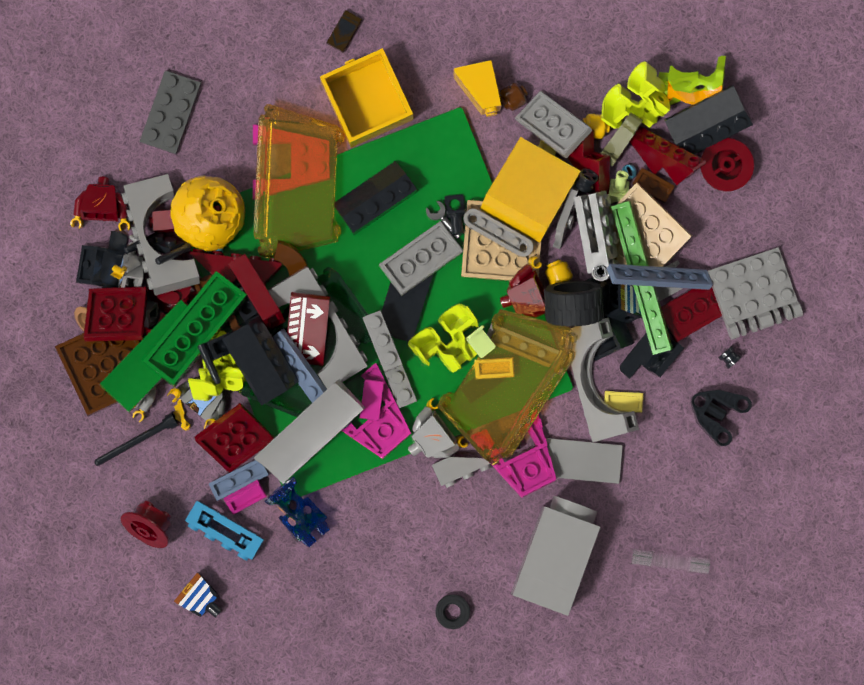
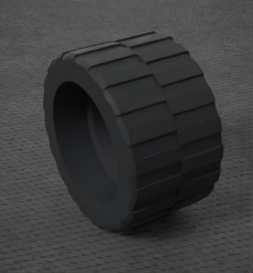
[544,281,604,327]

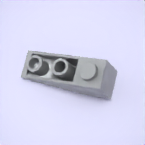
[432,457,492,488]

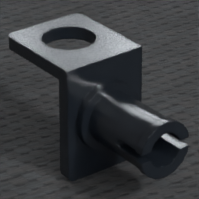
[444,194,466,235]

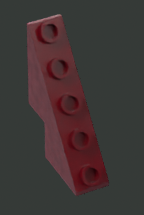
[630,126,706,186]
[568,130,610,194]
[190,249,283,285]

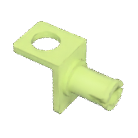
[609,171,629,211]
[465,325,496,358]

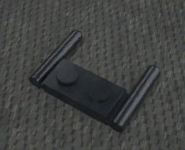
[124,233,191,265]
[197,332,230,384]

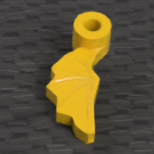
[173,399,191,431]

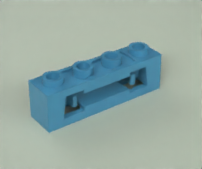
[185,501,265,561]

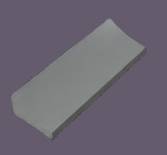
[254,379,365,484]

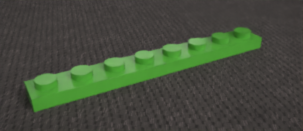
[611,201,673,355]

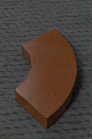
[274,240,308,276]

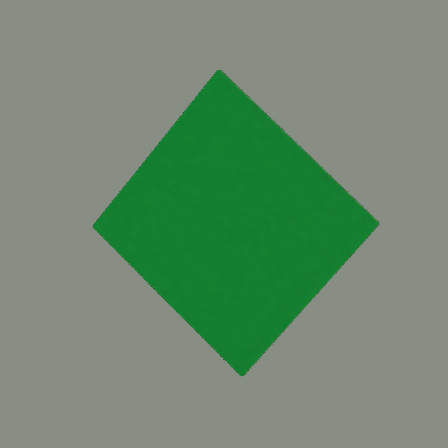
[190,107,573,501]

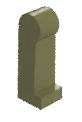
[601,112,643,166]

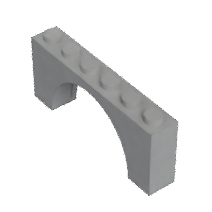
[121,174,200,295]
[268,266,368,389]
[562,318,639,442]

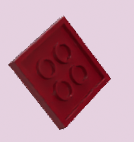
[83,287,148,341]
[194,403,274,473]

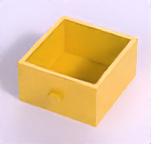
[320,48,413,148]
[480,137,580,243]

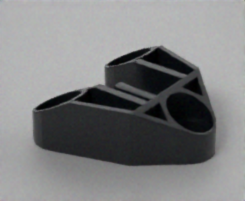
[691,390,752,446]

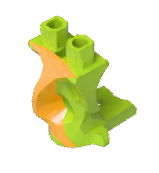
[658,56,726,105]

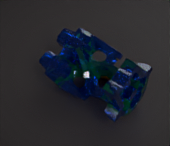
[264,477,330,548]

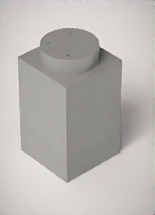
[511,496,600,616]

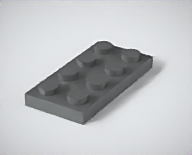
[140,70,201,155]

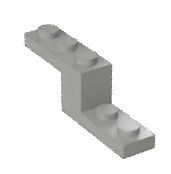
[362,311,417,409]

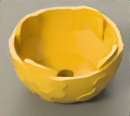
[170,175,245,251]

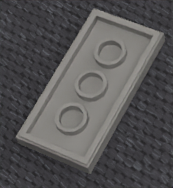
[515,91,592,158]
[379,221,463,296]
[546,438,623,484]

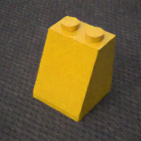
[453,60,501,117]

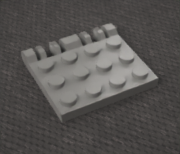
[707,247,803,340]

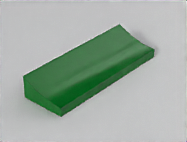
[143,271,247,388]
[100,300,187,413]

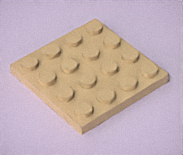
[610,183,693,267]
[461,200,541,281]

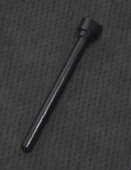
[94,412,179,466]

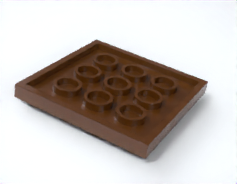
[55,333,159,417]

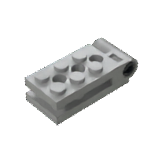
[574,191,619,281]

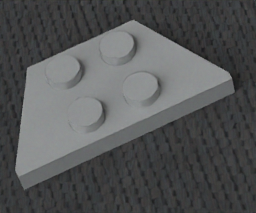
[553,183,581,249]

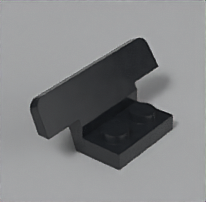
[76,231,127,288]
[620,329,684,379]

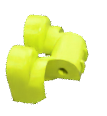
[601,61,670,129]
[408,304,479,373]
[188,331,246,401]

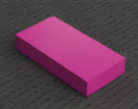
[360,380,384,421]
[224,480,267,515]

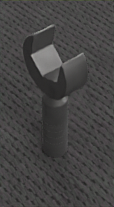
[426,201,461,239]

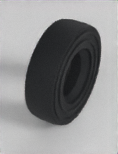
[435,594,470,629]

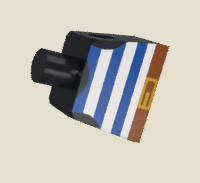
[607,283,642,323]
[174,572,223,618]

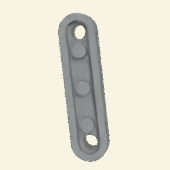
[464,209,533,257]

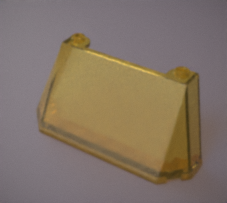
[254,104,345,258]
[437,309,578,466]

